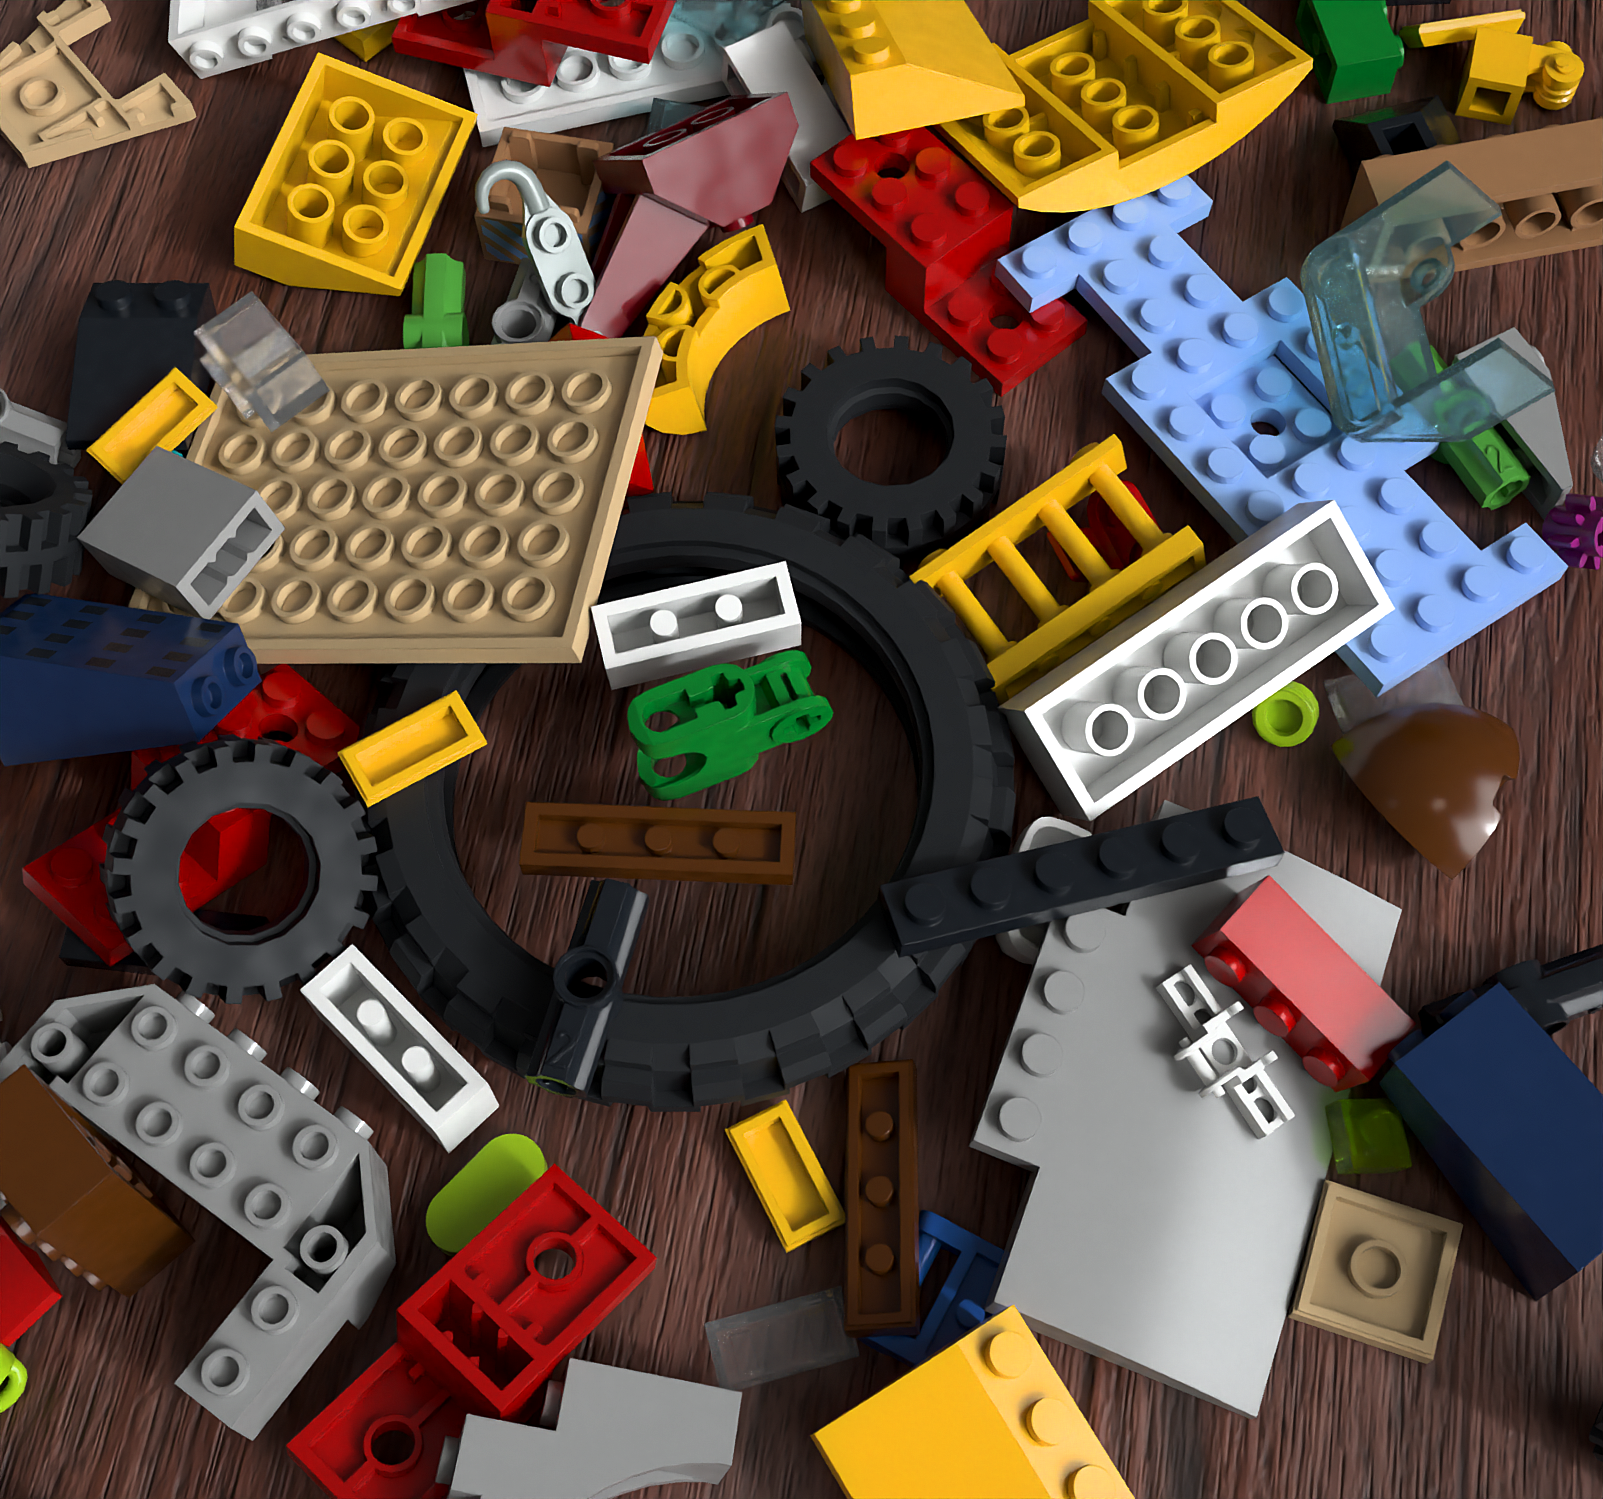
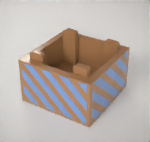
[474,127,616,268]

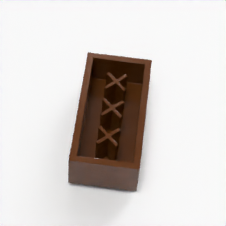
[0,1064,196,1298]

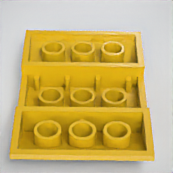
[931,0,1313,213]

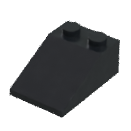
[65,280,223,450]

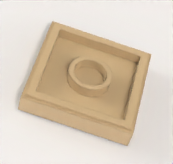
[1288,1180,1463,1364]

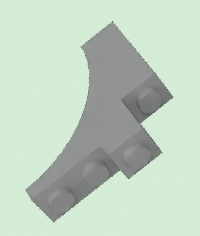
[435,1358,742,1499]

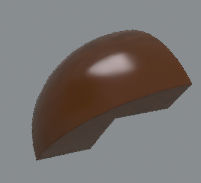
[1331,703,1520,880]

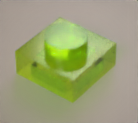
[1325,1099,1412,1174]

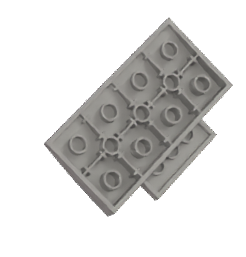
[969,800,1402,1419]

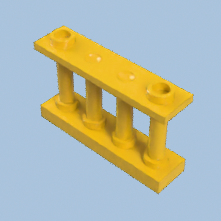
[909,434,1206,706]

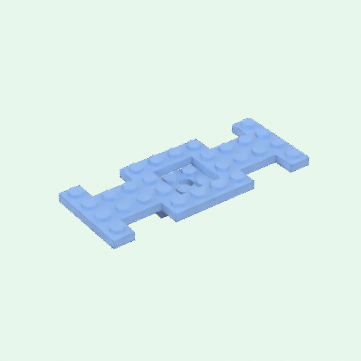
[995,175,1568,698]

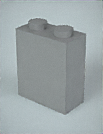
[77,446,285,619]

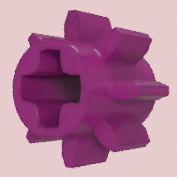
[1542,493,1603,570]

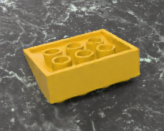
[801,0,1025,140]
[234,52,478,296]
[810,1304,1135,1499]

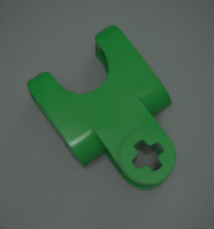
[627,650,834,801]

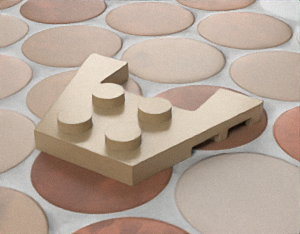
[0,0,197,168]

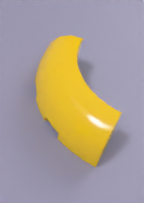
[643,224,791,435]

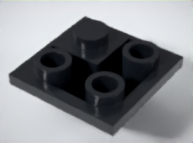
[1332,95,1463,176]

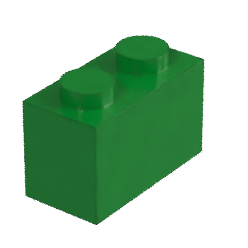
[1295,0,1404,104]

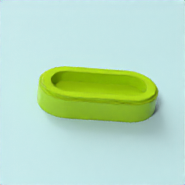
[426,1134,548,1257]

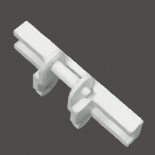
[1155,964,1295,1139]

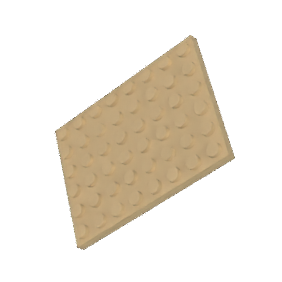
[128,336,663,664]

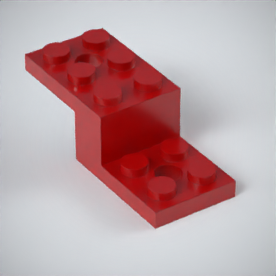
[391,0,676,87]
[810,127,1088,397]
[22,664,360,967]
[286,1163,657,1499]

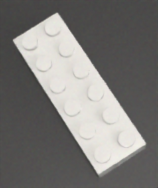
[997,499,1395,821]

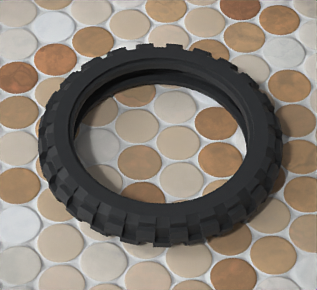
[350,491,1016,1112]

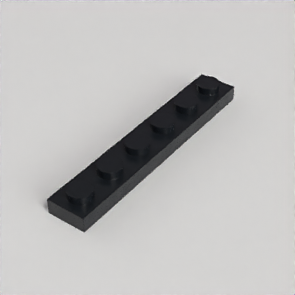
[877,796,1285,958]

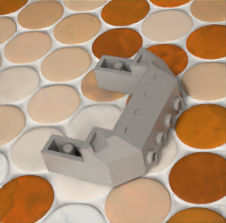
[0,984,396,1441]

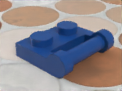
[858,1210,1004,1368]

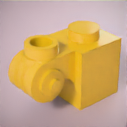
[1455,27,1584,125]

